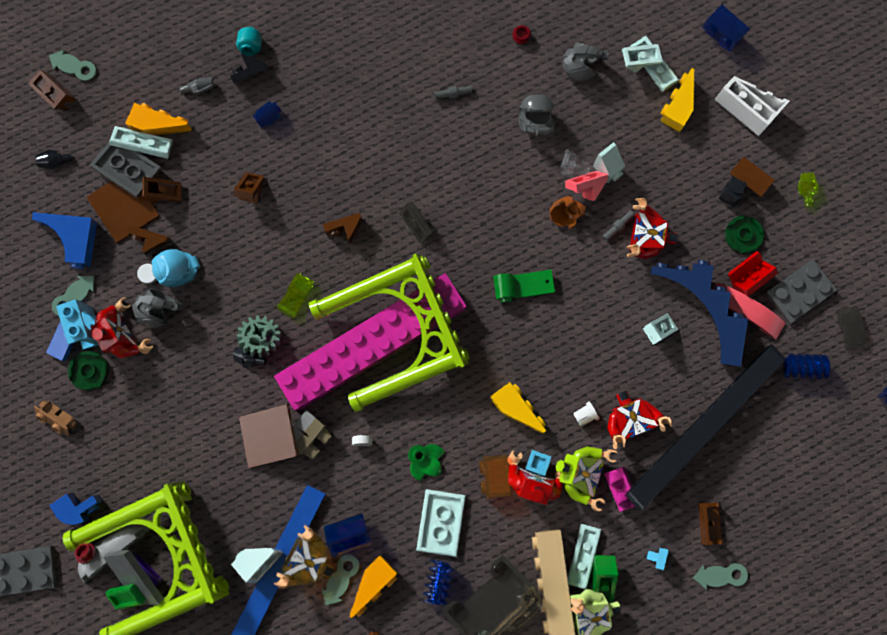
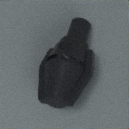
[35,150,72,169]
[233,347,267,367]

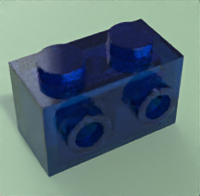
[702,4,750,52]
[324,513,372,557]

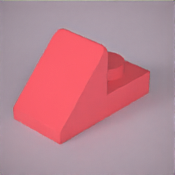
[565,171,608,201]

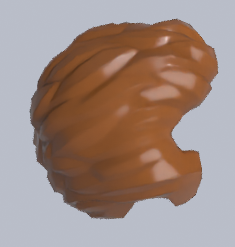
[549,196,586,229]

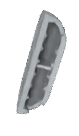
[78,524,150,583]

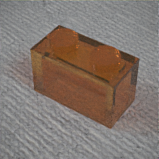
[479,455,511,498]

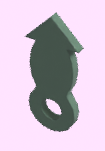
[49,50,96,81]
[52,276,94,316]
[322,554,359,605]
[693,563,748,590]

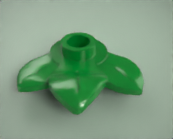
[408,444,445,481]

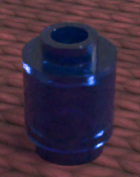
[253,101,282,128]

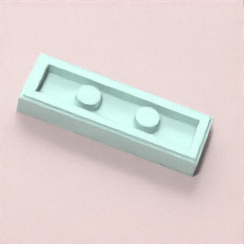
[630,36,679,92]
[109,126,173,159]
[567,524,602,590]

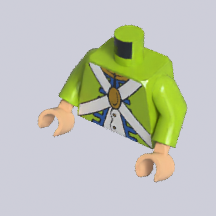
[556,447,618,511]

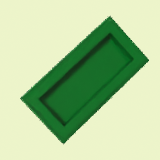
[105,583,146,609]

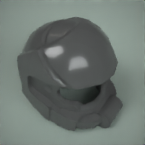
[562,42,609,82]
[518,94,555,135]
[132,288,183,329]

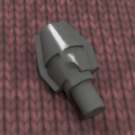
[180,78,214,94]

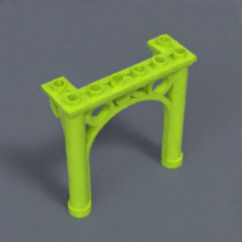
[309,254,470,412]
[63,481,230,635]

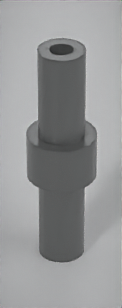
[434,85,472,100]
[602,210,635,242]

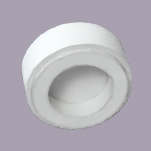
[137,264,156,284]
[352,435,372,446]

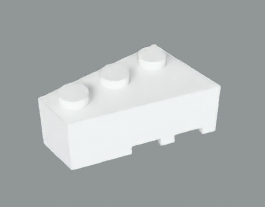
[715,76,789,136]

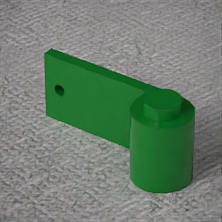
[493,269,555,304]

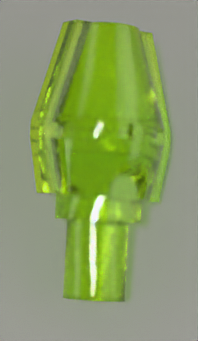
[798,172,818,207]

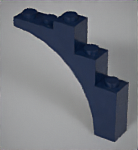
[651,260,748,367]

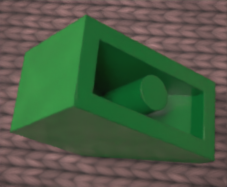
[593,555,618,602]

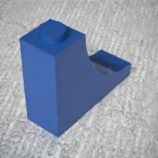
[32,212,97,270]

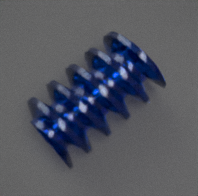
[784,353,830,379]
[422,559,455,606]

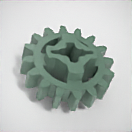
[237,315,281,357]

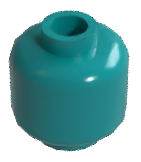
[236,27,262,56]

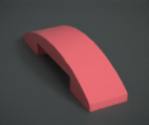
[713,282,785,340]

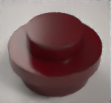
[512,25,531,44]
[75,543,96,564]

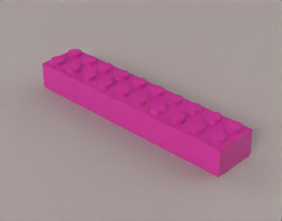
[274,273,466,412]

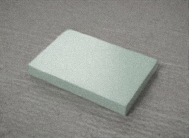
[416,489,466,557]

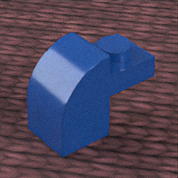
[49,493,103,525]

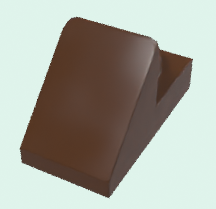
[233,172,265,204]
[142,177,181,203]
[323,212,362,244]
[127,225,171,255]

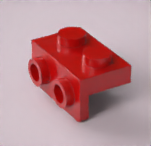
[728,251,778,296]

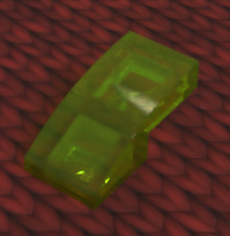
[277,272,314,318]

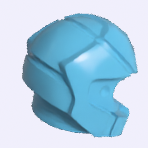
[151,249,201,288]

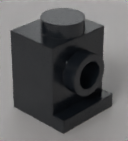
[718,176,747,208]

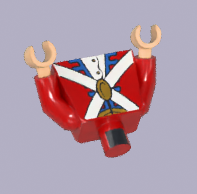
[627,198,677,260]
[90,297,154,358]
[607,391,672,449]
[507,451,564,505]

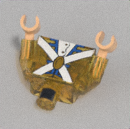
[274,525,334,589]

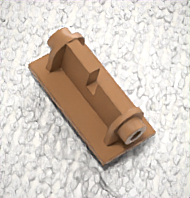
[34,400,77,436]

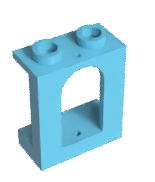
[56,299,99,350]

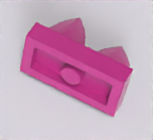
[604,466,635,512]

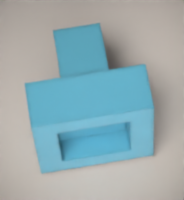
[525,450,551,476]
[647,548,668,570]

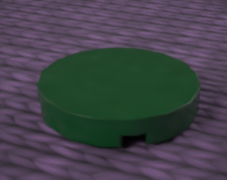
[725,215,764,254]
[68,351,109,391]

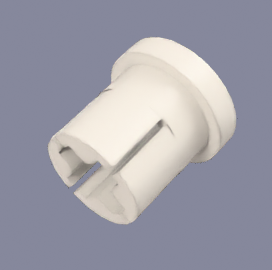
[573,402,600,427]

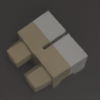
[293,410,332,459]

